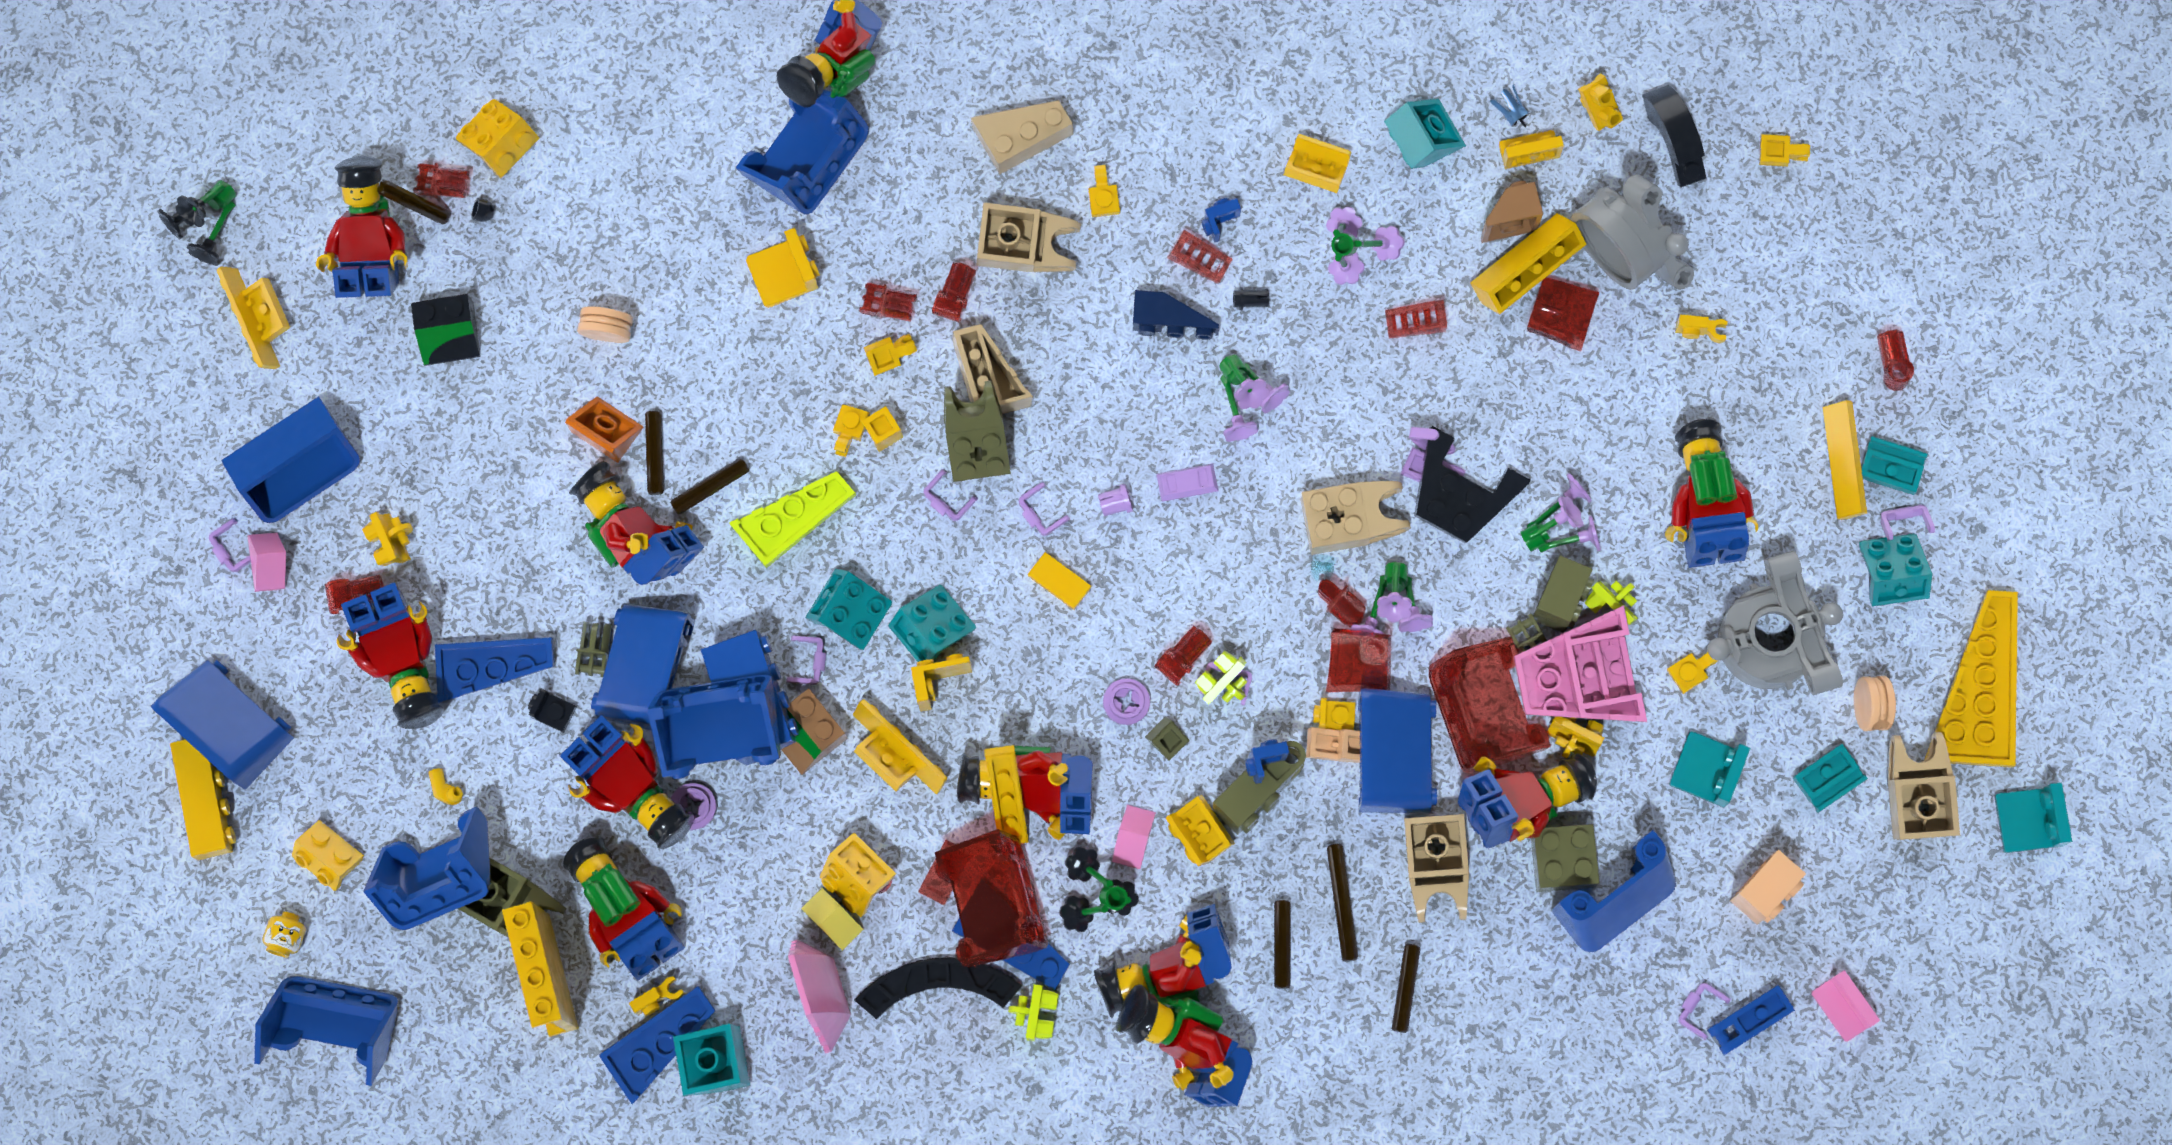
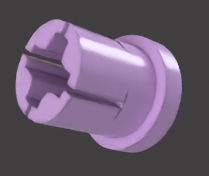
[1098,484,1133,517]

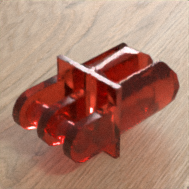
[413,163,470,199]
[859,283,917,322]
[1318,579,1366,627]

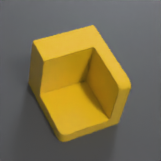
[861,406,903,452]

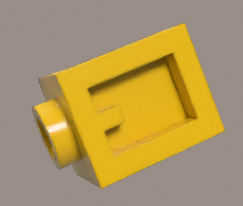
[1313,698,1355,731]

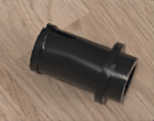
[1233,287,1269,310]

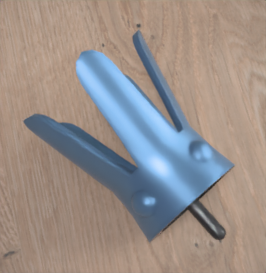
[1490,85,1530,127]

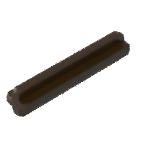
[377,180,450,224]
[645,411,664,495]
[670,458,749,515]
[1274,900,1290,989]
[1392,944,1420,1033]

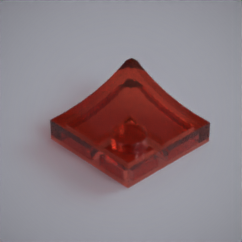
[1527,277,1599,352]
[1326,628,1391,692]

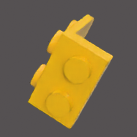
[456,99,539,178]
[746,227,820,308]

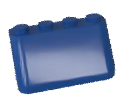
[221,396,360,523]
[701,629,799,766]

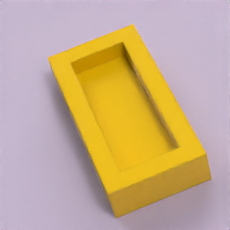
[1027,552,1092,610]

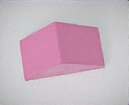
[247,533,286,592]
[1112,805,1156,869]

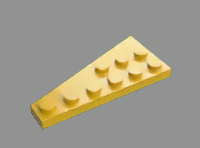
[1924,590,2018,768]

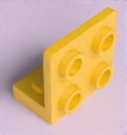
[911,654,972,712]
[819,833,896,918]

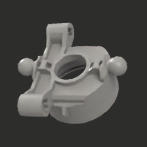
[1571,174,1694,290]
[1707,551,1843,695]

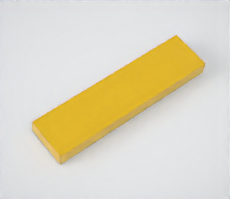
[1823,400,1867,520]
[984,745,1029,846]

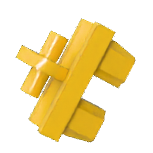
[1578,73,1623,131]
[362,512,413,566]
[1546,717,1604,759]

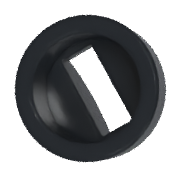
[471,198,494,222]

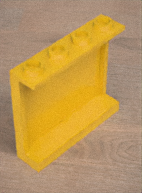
[502,902,579,1037]

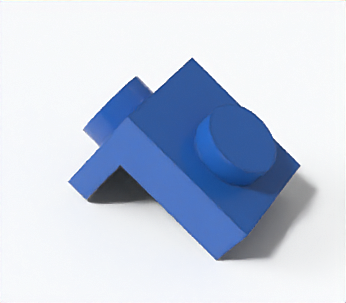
[1201,198,1241,243]
[1245,739,1289,784]

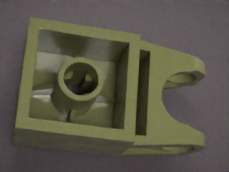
[944,381,1011,482]
[1212,741,1306,836]
[458,857,567,938]

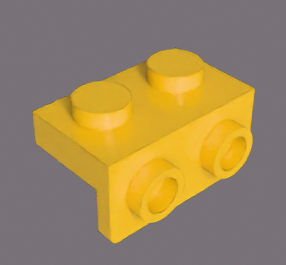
[1284,134,1351,193]
[1166,795,1235,866]
[292,820,364,891]

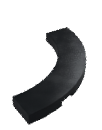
[854,957,1022,1020]

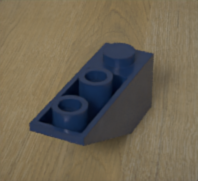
[1133,290,1219,340]

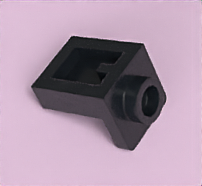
[528,688,577,733]

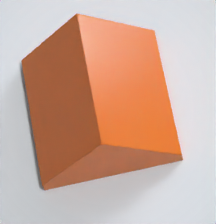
[565,396,643,463]

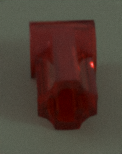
[932,262,976,323]
[1877,329,1914,391]
[324,574,384,614]
[1154,626,1212,686]

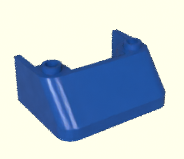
[254,976,398,1086]

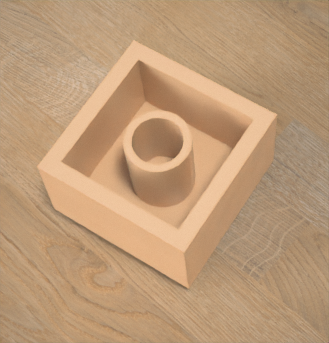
[1730,849,1806,925]

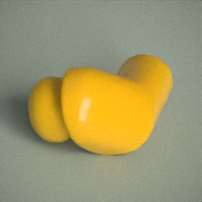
[428,768,463,805]

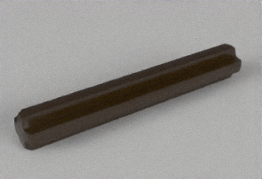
[1327,844,1358,962]

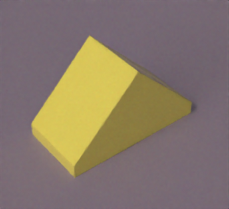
[801,888,864,951]

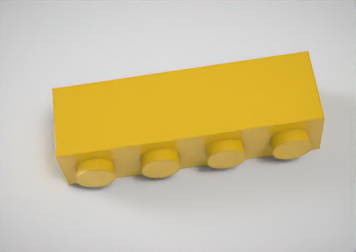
[1470,213,1587,315]
[170,739,236,861]

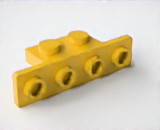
[216,266,290,369]
[853,699,947,794]

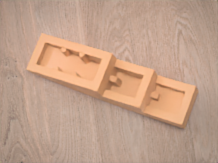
[1306,727,1360,763]

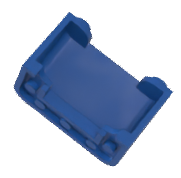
[735,89,869,214]
[591,604,695,731]
[150,659,294,790]
[647,675,781,779]
[1358,688,1437,813]
[363,806,491,930]
[1551,830,1676,952]

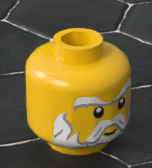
[262,911,306,958]

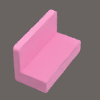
[1811,970,1881,1042]

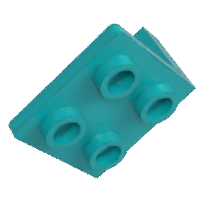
[1859,533,1933,607]
[805,569,892,650]
[888,585,976,662]
[1669,731,1751,808]
[1994,782,2073,853]

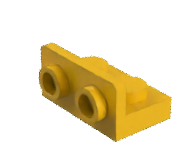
[1499,130,1564,169]

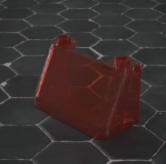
[1429,636,1551,774]
[934,829,1048,967]

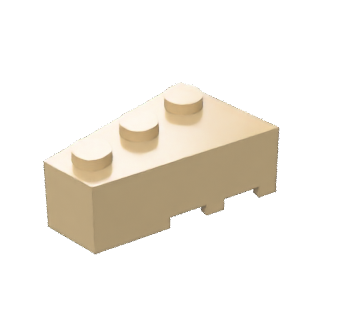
[971,100,1073,174]
[952,324,1033,414]

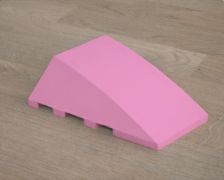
[1513,606,1647,722]
[788,939,851,1054]

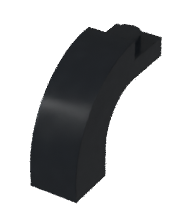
[1642,85,1707,188]

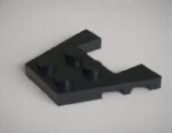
[1414,426,1531,543]

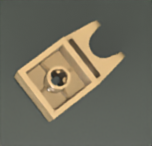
[976,203,1081,272]
[1300,481,1411,555]
[1888,732,1960,840]
[1404,814,1469,923]

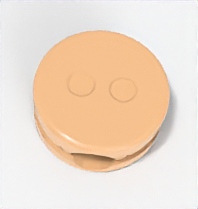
[577,306,633,343]
[1854,676,1896,731]

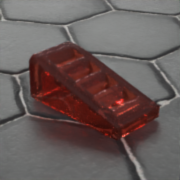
[1166,230,1233,284]
[1385,300,1447,339]

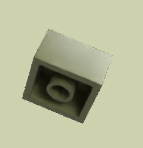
[1533,555,1594,633]
[1531,824,1600,892]

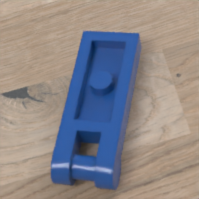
[1707,985,1795,1055]

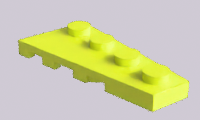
[729,471,856,568]

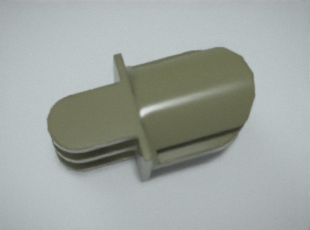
[1506,613,1547,653]
[575,621,612,677]

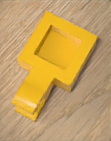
[1759,134,1810,167]
[1088,165,1120,218]
[1675,314,1728,343]
[863,334,917,376]
[833,404,870,457]
[1667,652,1718,694]
[629,976,685,1016]

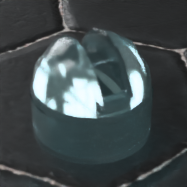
[1311,561,1335,582]

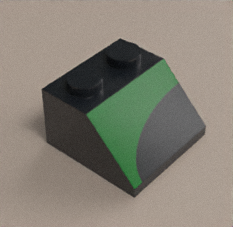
[411,294,481,366]

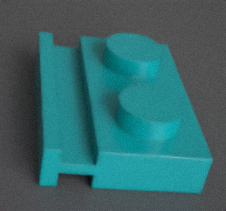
[1861,436,1928,495]
[1792,744,1868,813]

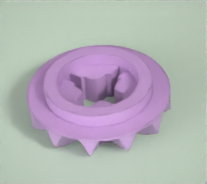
[1103,678,1150,726]
[670,783,717,831]

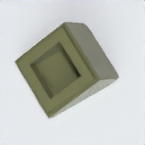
[1145,717,1190,761]

